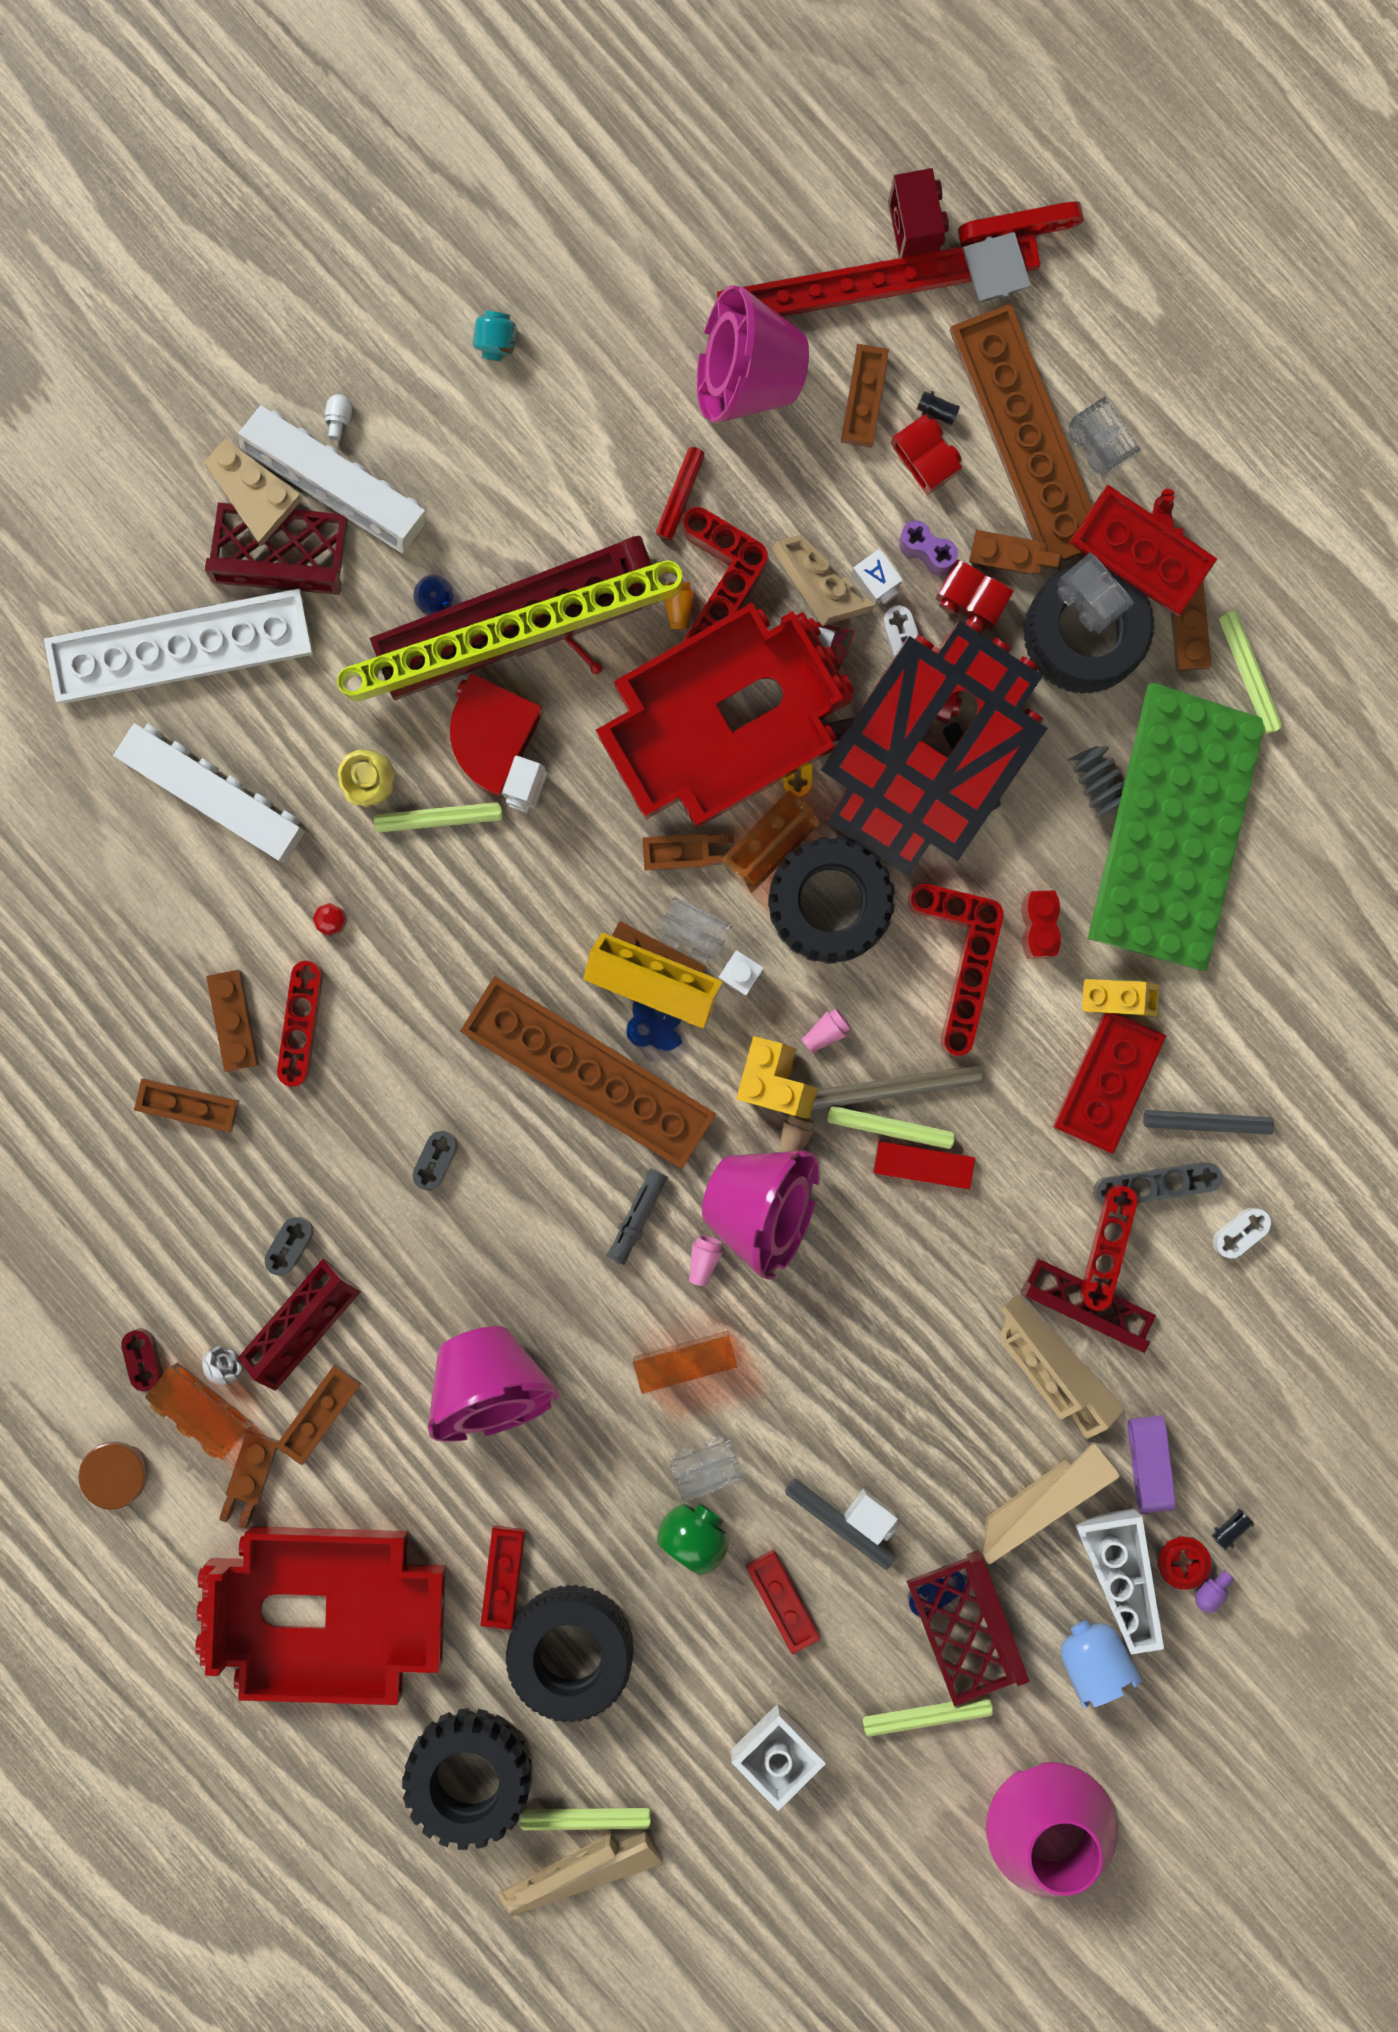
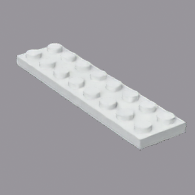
[44,589,314,704]

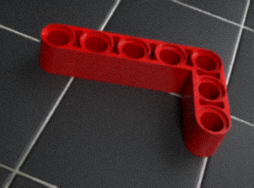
[683,507,768,641]
[907,884,1004,1056]

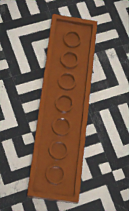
[949,303,1092,569]
[460,976,716,1169]

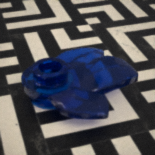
[626,1001,682,1051]

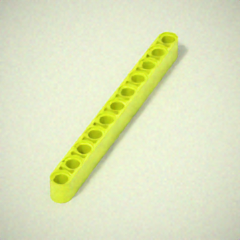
[337,560,683,702]

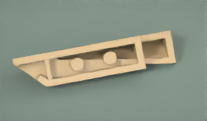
[1000,1295,1124,1439]
[981,1442,1120,1566]
[499,1830,662,1916]

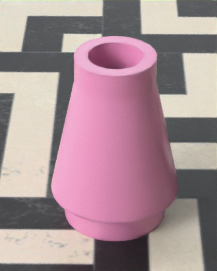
[801,1008,852,1054]
[688,1235,724,1286]

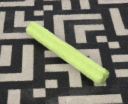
[1219,611,1282,734]
[374,802,503,832]
[827,1106,955,1149]
[863,1696,993,1737]
[520,1808,651,1830]

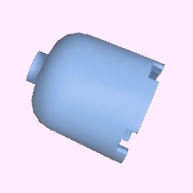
[1060,1620,1142,1708]

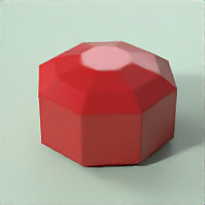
[313,903,347,936]

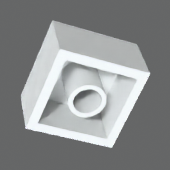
[731,1704,826,1811]

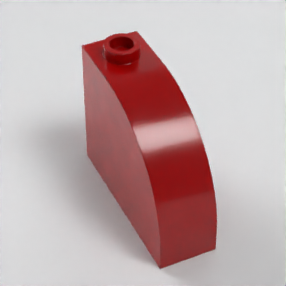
[450,673,544,799]

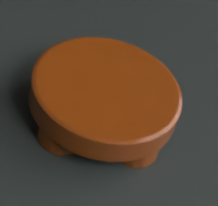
[78,1442,147,1510]

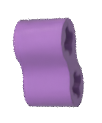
[899,521,958,576]

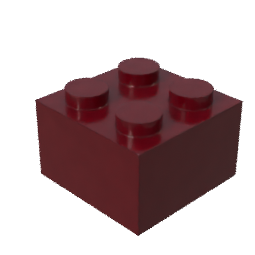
[888,168,949,258]

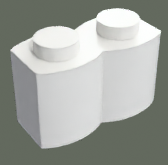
[502,756,548,814]

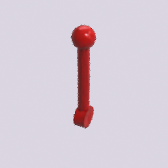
[564,637,603,674]

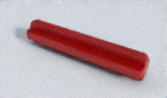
[656,446,705,540]

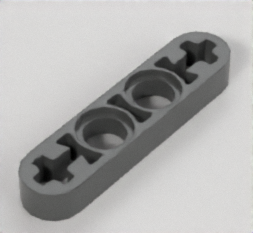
[1093,1162,1222,1206]

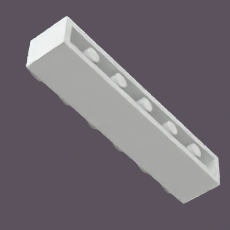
[238,405,425,554]
[113,723,306,864]

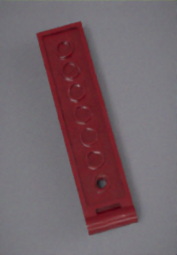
[369,536,660,701]

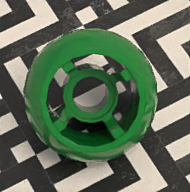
[657,1504,729,1576]

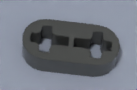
[412,1131,458,1190]
[265,1217,313,1275]

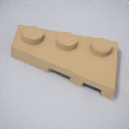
[204,439,302,547]
[772,535,875,626]

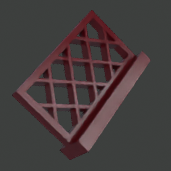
[205,502,348,595]
[906,1550,1030,1707]

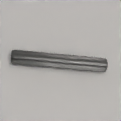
[1143,1110,1274,1135]
[785,1479,896,1570]

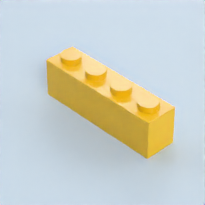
[583,932,723,1029]

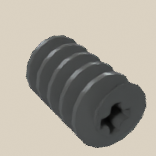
[1068,746,1125,818]

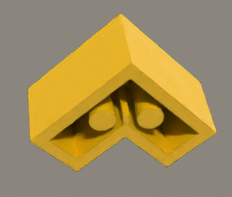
[736,1036,818,1119]

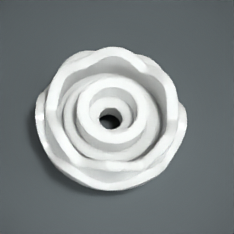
[202,1346,242,1385]

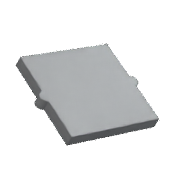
[962,232,1031,303]

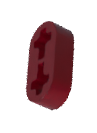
[121,1328,163,1391]

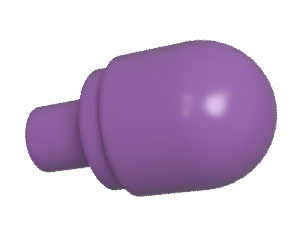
[1195,1570,1235,1613]

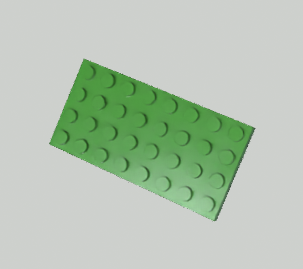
[1087,683,1264,971]

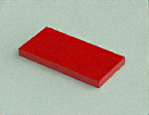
[1069,485,1218,616]
[1052,1013,1167,1154]

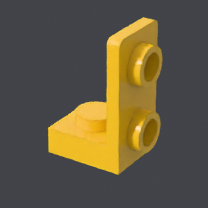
[1082,979,1160,1017]

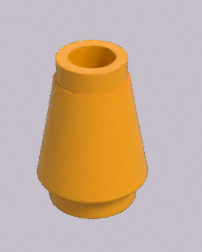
[664,582,694,630]

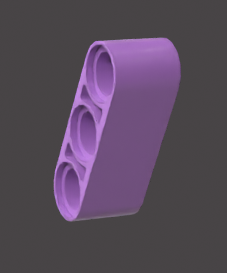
[1128,1415,1175,1514]

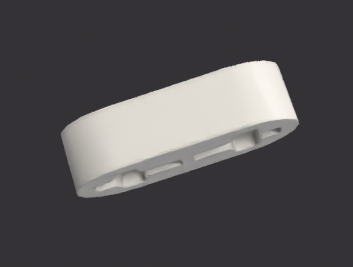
[883,605,918,658]
[1213,1208,1271,1258]

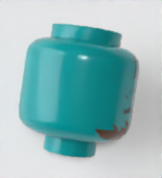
[473,310,517,361]

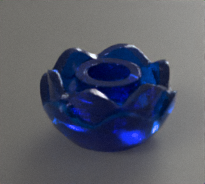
[413,575,454,615]

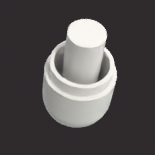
[324,394,352,441]

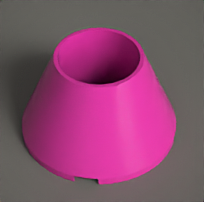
[697,285,809,423]
[702,1150,820,1280]
[428,1326,559,1442]
[986,1762,1118,1897]

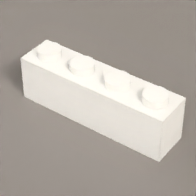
[1076,1508,1164,1655]

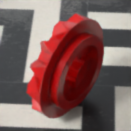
[1157,1535,1211,1590]

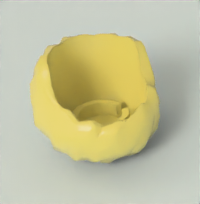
[337,749,396,808]

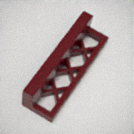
[1020,1258,1156,1354]
[238,1259,361,1391]

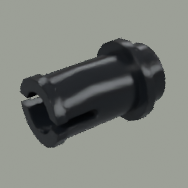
[917,391,960,425]
[1211,1508,1255,1551]

